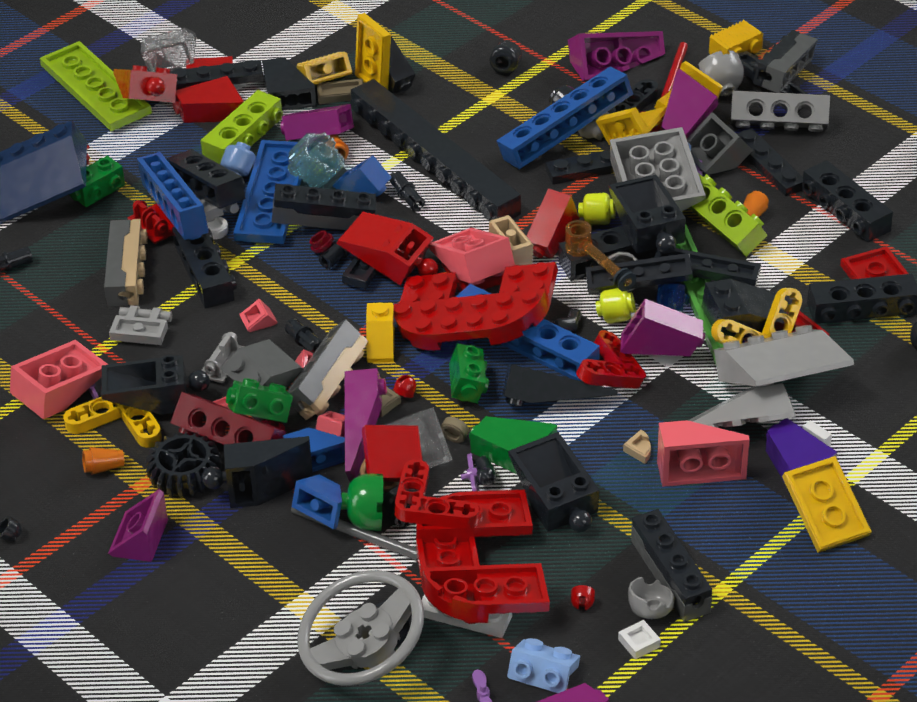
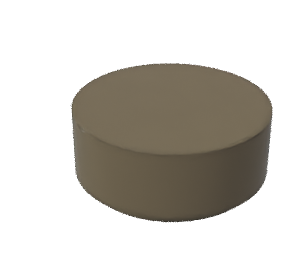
[440,417,469,443]

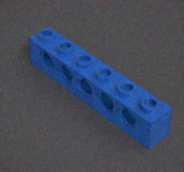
[496,66,633,169]
[137,152,209,240]
[456,284,600,381]

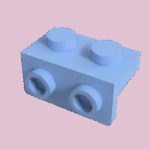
[507,638,580,693]

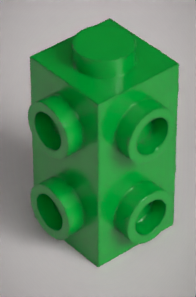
[70,155,125,207]
[449,343,489,404]
[226,378,293,423]

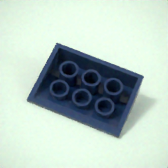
[0,120,87,224]

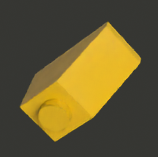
[366,303,395,363]

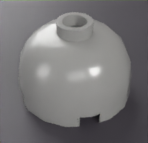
[698,50,744,96]

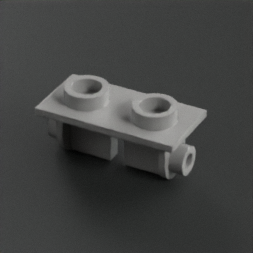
[202,332,245,383]

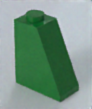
[469,416,557,474]

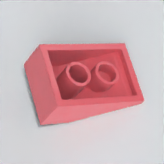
[429,228,515,285]
[10,340,108,419]
[657,420,750,487]

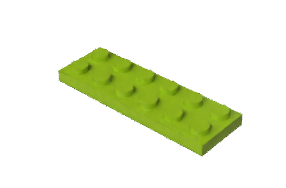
[40,41,152,132]

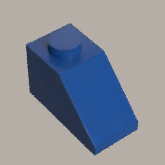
[332,155,392,197]
[283,428,345,472]
[292,474,342,529]

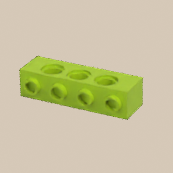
[200,90,283,164]
[689,173,767,257]

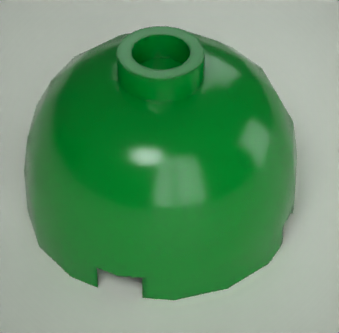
[341,473,383,531]

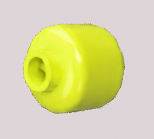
[578,193,615,226]
[595,288,636,324]

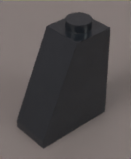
[386,30,415,94]
[262,57,317,111]

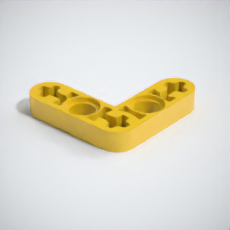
[711,288,802,344]
[63,397,162,448]

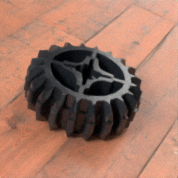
[146,431,222,499]

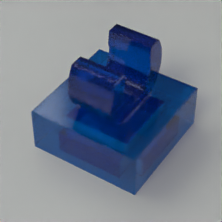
[657,284,689,312]

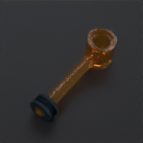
[565,220,636,291]

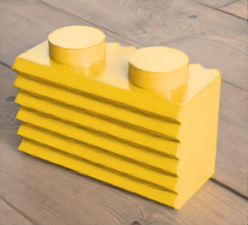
[709,19,763,55]
[296,52,352,85]

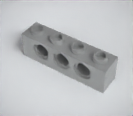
[731,91,830,132]

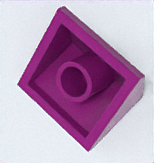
[108,489,168,562]

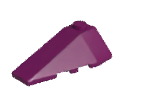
[568,31,665,81]
[344,368,387,482]

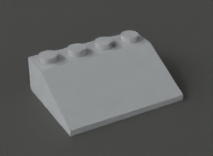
[610,127,706,212]
[714,325,854,387]

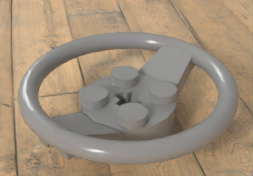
[297,570,424,686]

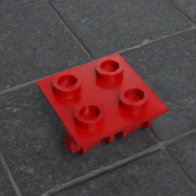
[127,200,174,244]

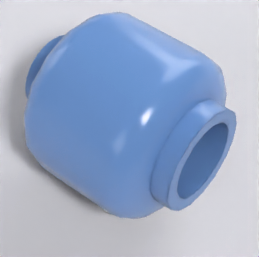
[220,142,256,177]

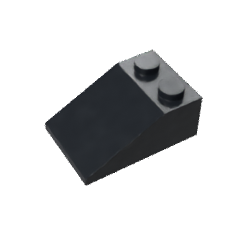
[701,279,795,338]

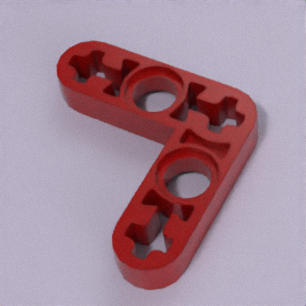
[576,330,646,389]
[395,459,479,529]

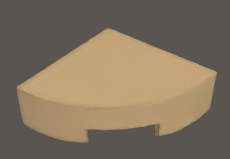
[623,430,651,464]

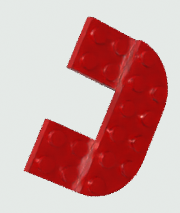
[394,262,558,350]
[416,490,550,624]

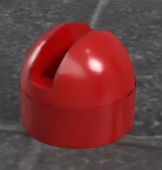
[393,375,417,398]
[571,585,595,610]

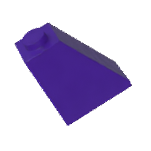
[766,418,837,483]

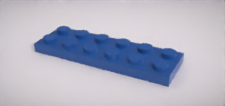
[233,140,310,244]

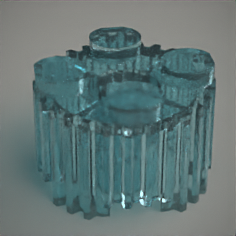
[287,132,345,188]

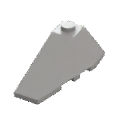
[688,383,796,428]

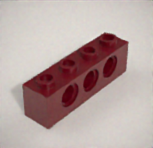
[170,392,286,446]

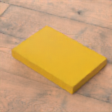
[355,13,391,90]
[782,456,872,553]

